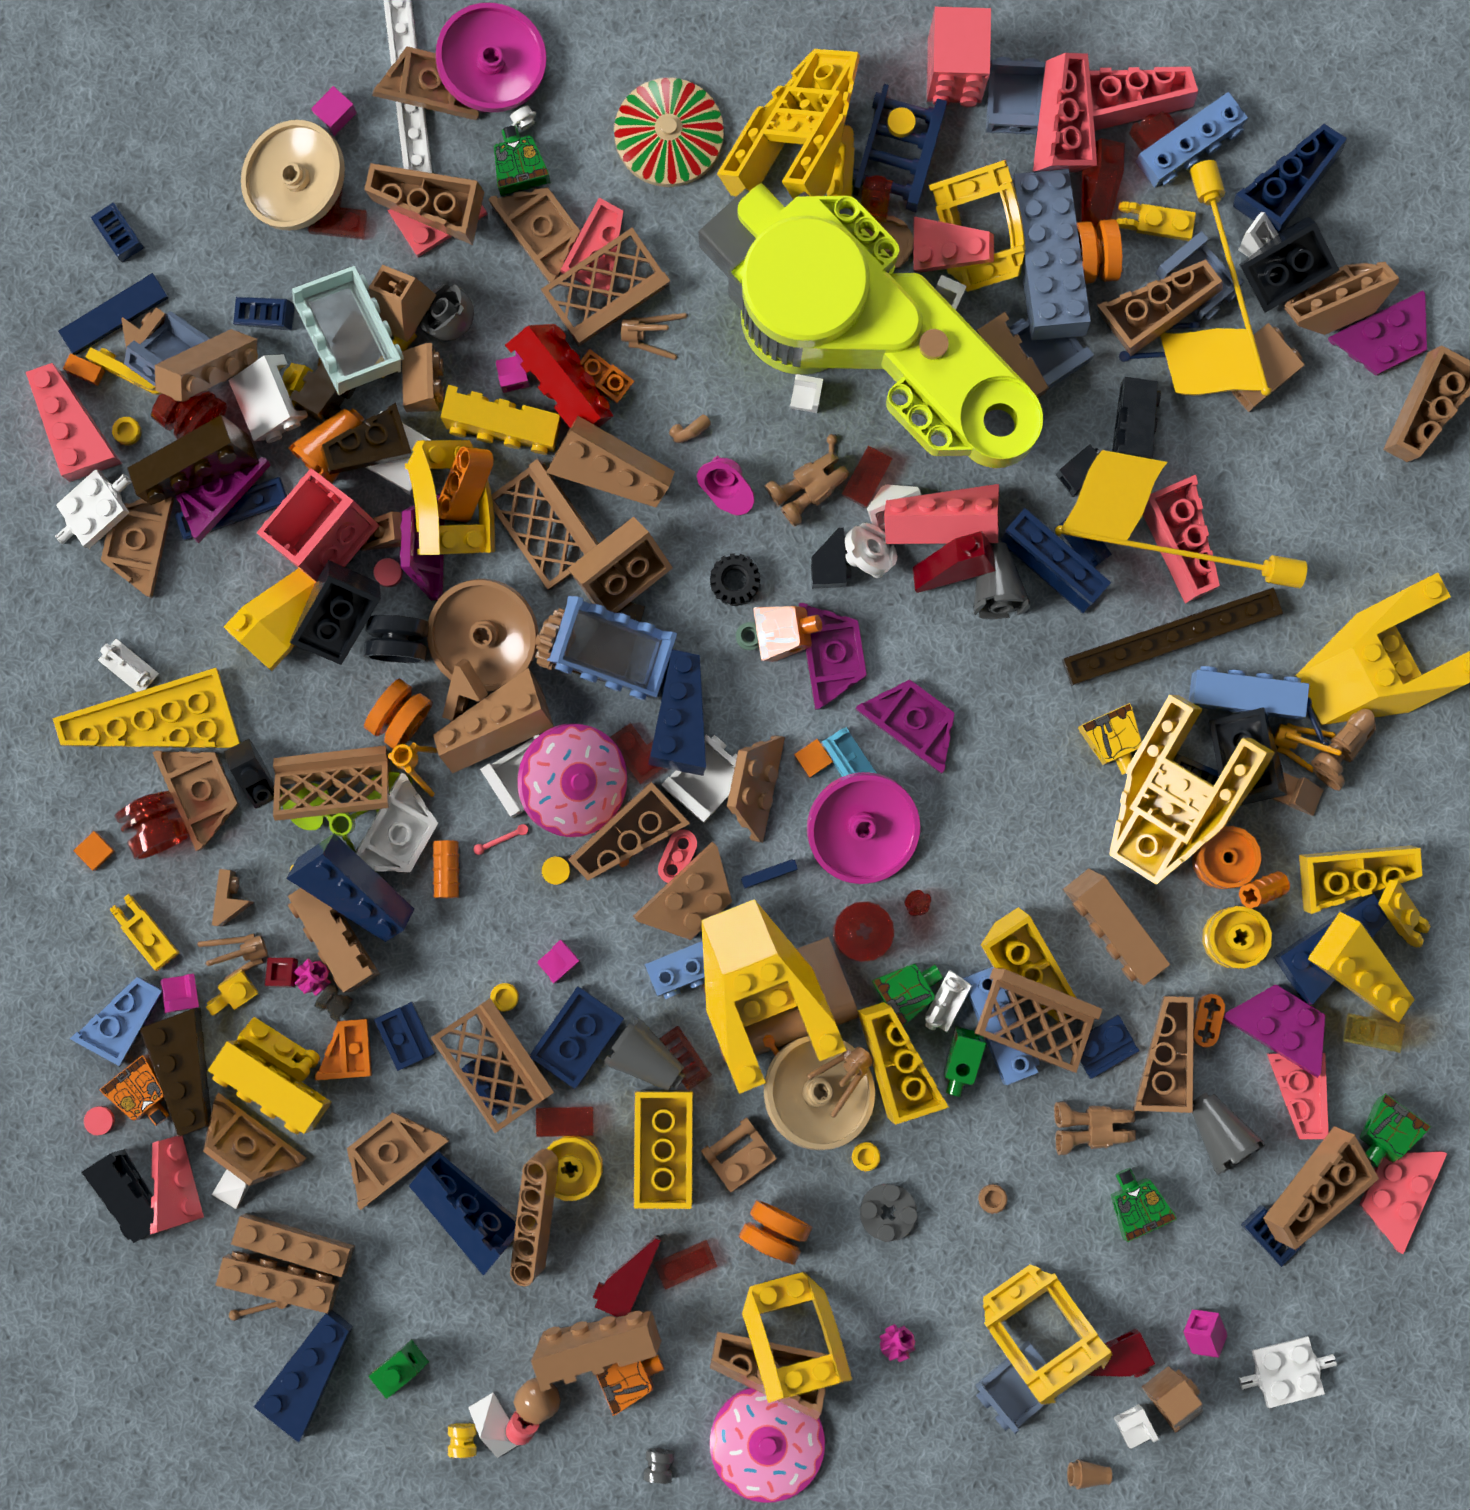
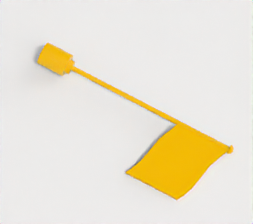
[1160,160,1272,396]
[1055,450,1307,589]

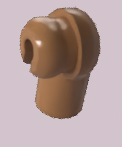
[669,414,711,443]

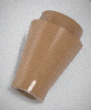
[1067,1460,1112,1490]

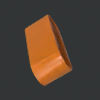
[437,447,493,522]

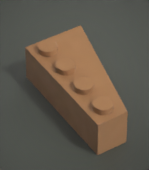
[1263,1126,1379,1250]

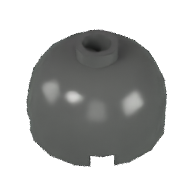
[419,284,474,341]

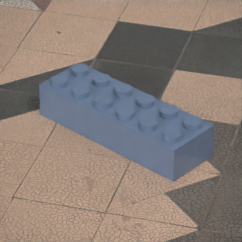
[1012,169,1091,341]

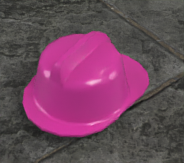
[697,456,755,516]

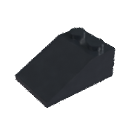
[1240,217,1340,313]
[290,560,381,665]
[1209,707,1287,806]

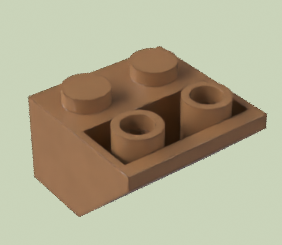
[368,265,436,342]
[402,343,444,412]

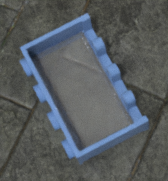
[547,596,677,700]

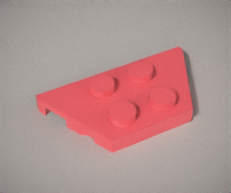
[1359,1151,1447,1254]

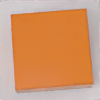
[794,739,833,778]
[73,831,115,871]

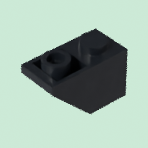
[1056,444,1101,497]
[811,528,851,589]
[224,739,275,809]

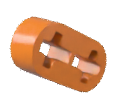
[1193,994,1225,1047]

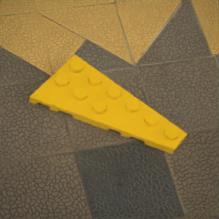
[52,668,241,748]

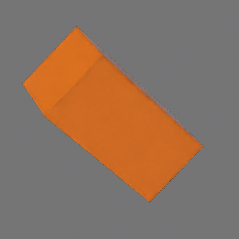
[63,353,105,386]

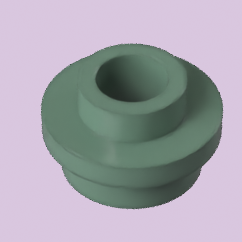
[736,622,759,650]

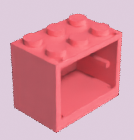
[927,7,991,107]
[257,468,380,582]

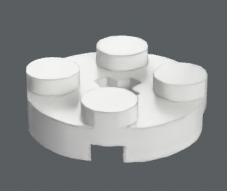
[845,523,897,578]

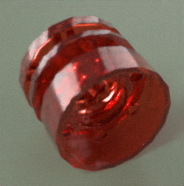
[151,391,227,439]
[115,791,190,860]
[832,902,894,962]

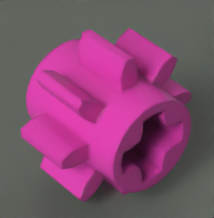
[294,959,331,996]
[879,1324,915,1362]

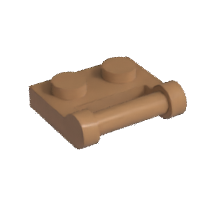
[701,1117,777,1192]

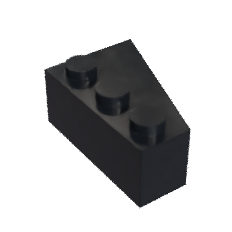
[1112,377,1161,459]
[81,1149,154,1243]

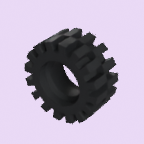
[710,553,760,606]

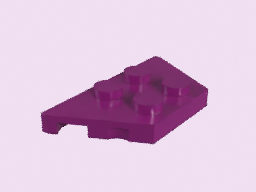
[1328,290,1427,376]
[176,457,271,543]
[400,494,444,601]
[798,603,867,710]
[855,679,955,774]
[1223,984,1325,1078]

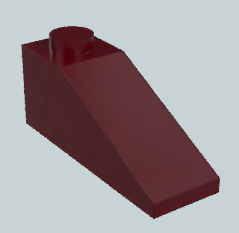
[913,531,996,593]
[592,1236,661,1317]
[1086,1328,1155,1377]

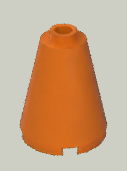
[289,408,365,484]

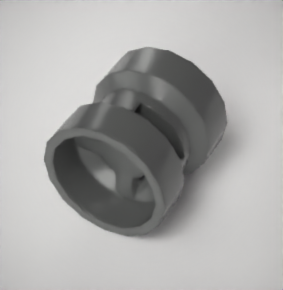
[643,1448,674,1484]

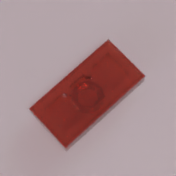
[536,1106,594,1137]

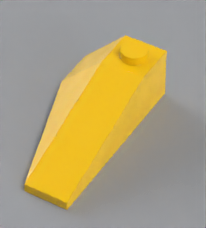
[224,568,315,671]

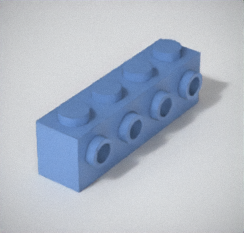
[1136,92,1248,188]
[1189,666,1309,720]
[645,941,705,999]
[962,966,1040,1085]

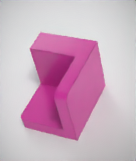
[311,86,357,136]
[496,351,530,393]
[537,940,580,984]
[161,973,199,1013]
[1183,1309,1227,1358]

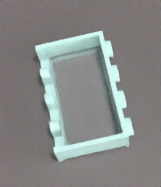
[292,266,404,395]

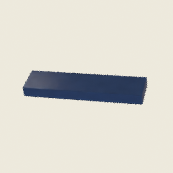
[58,273,169,355]
[174,477,287,541]

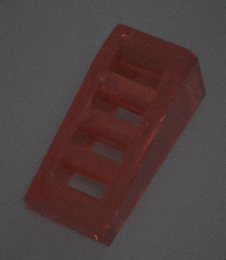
[659,1026,712,1090]

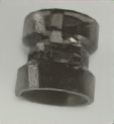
[314,983,354,1023]

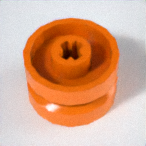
[1077,219,1122,284]
[363,678,433,749]
[1191,826,1261,890]
[739,1199,812,1265]

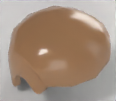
[514,1378,561,1425]

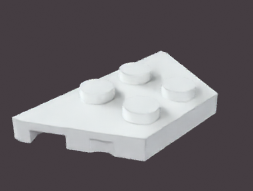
[355,773,438,872]

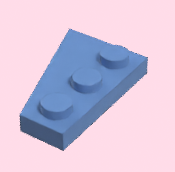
[70,977,162,1066]

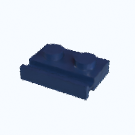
[374,1002,436,1071]
[1075,1015,1140,1079]

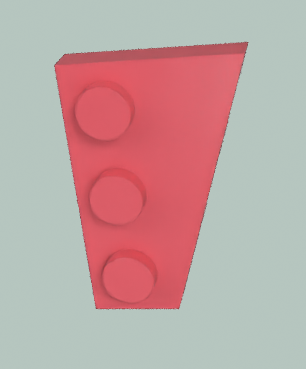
[560,198,623,297]
[388,205,487,257]
[914,217,994,273]
[1266,1053,1328,1139]
[150,1136,204,1234]

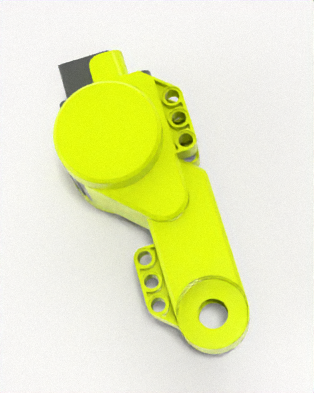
[698,183,1043,468]

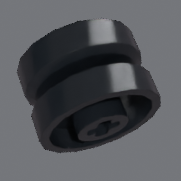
[364,615,429,663]

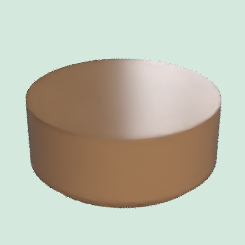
[919,329,949,360]
[978,1184,1007,1214]

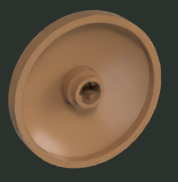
[427,579,539,691]

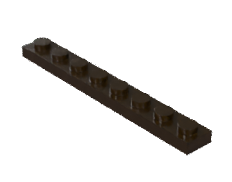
[1062,587,1283,686]

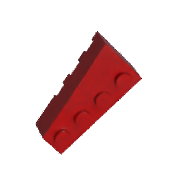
[505,324,613,428]

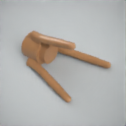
[621,313,687,360]
[197,933,268,981]
[807,1047,873,1118]

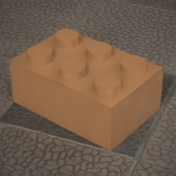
[568,517,673,613]

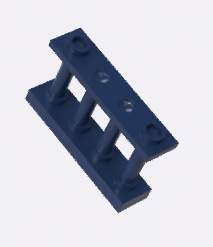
[852,84,947,212]
[1000,508,1111,614]

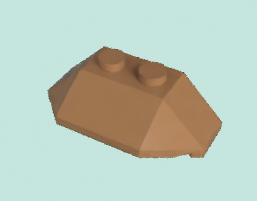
[1285,262,1399,335]

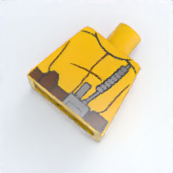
[1078,703,1142,775]

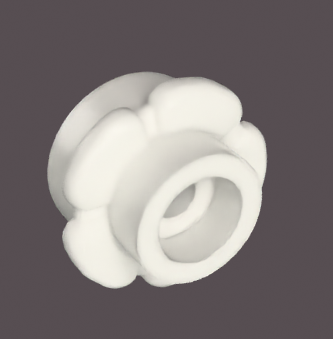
[510,106,536,131]

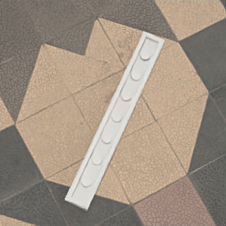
[384,0,433,173]

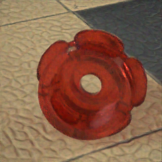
[904,890,931,916]

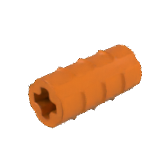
[432,840,460,899]
[1239,871,1290,909]

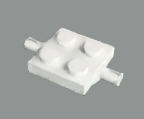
[55,469,132,549]
[1239,1336,1337,1408]

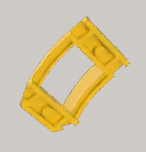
[929,160,1026,292]
[405,440,495,555]
[983,1265,1112,1405]
[742,1272,852,1403]

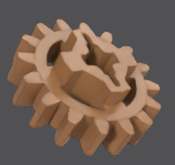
[535,608,576,670]

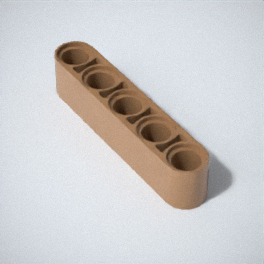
[510,1149,559,1287]

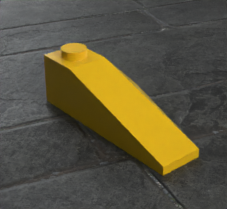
[981,907,1076,1022]

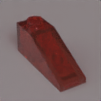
[1082,138,1125,229]

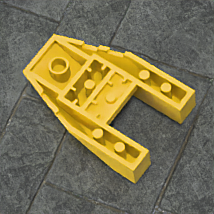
[717,49,860,200]
[1295,572,1470,725]
[1109,694,1275,885]
[701,899,847,1094]

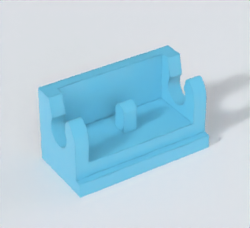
[821,727,877,777]

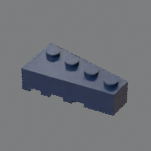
[1233,124,1347,234]
[648,649,706,776]
[286,833,414,942]
[1273,894,1389,1005]
[409,1151,517,1276]
[254,1310,353,1443]

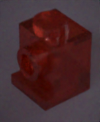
[1129,111,1176,151]
[861,175,893,222]

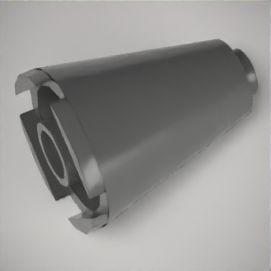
[973,539,1030,620]
[604,1016,686,1091]
[1192,1092,1266,1176]

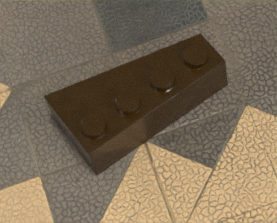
[289,311,380,424]
[127,415,259,505]
[140,1008,211,1137]

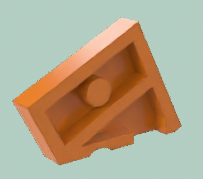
[315,1019,372,1080]

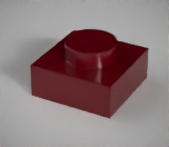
[265,958,298,988]

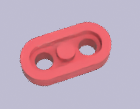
[658,829,697,883]

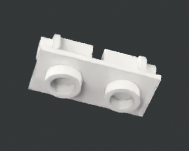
[98,639,159,692]
[925,970,972,1033]

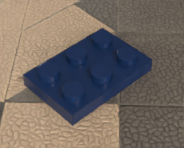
[529,986,624,1089]

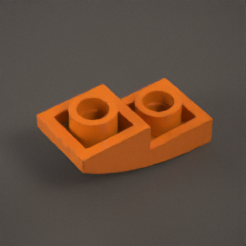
[580,349,634,403]

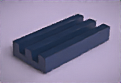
[741,859,798,889]

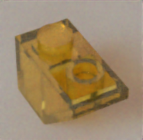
[1343,1013,1405,1053]

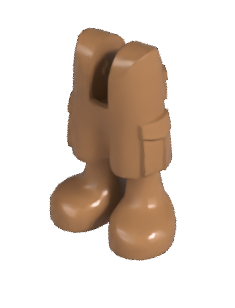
[765,451,850,527]
[1311,709,1376,791]
[1054,1101,1136,1155]

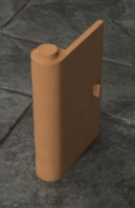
[702,937,859,1062]

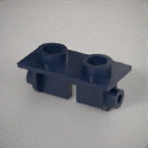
[1056,518,1112,567]
[461,1055,510,1116]

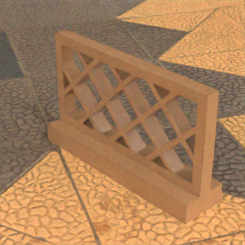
[541,228,670,347]
[492,459,599,590]
[273,746,391,821]
[975,968,1102,1073]
[431,998,554,1133]

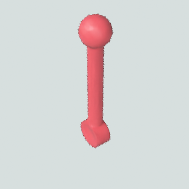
[473,824,528,855]

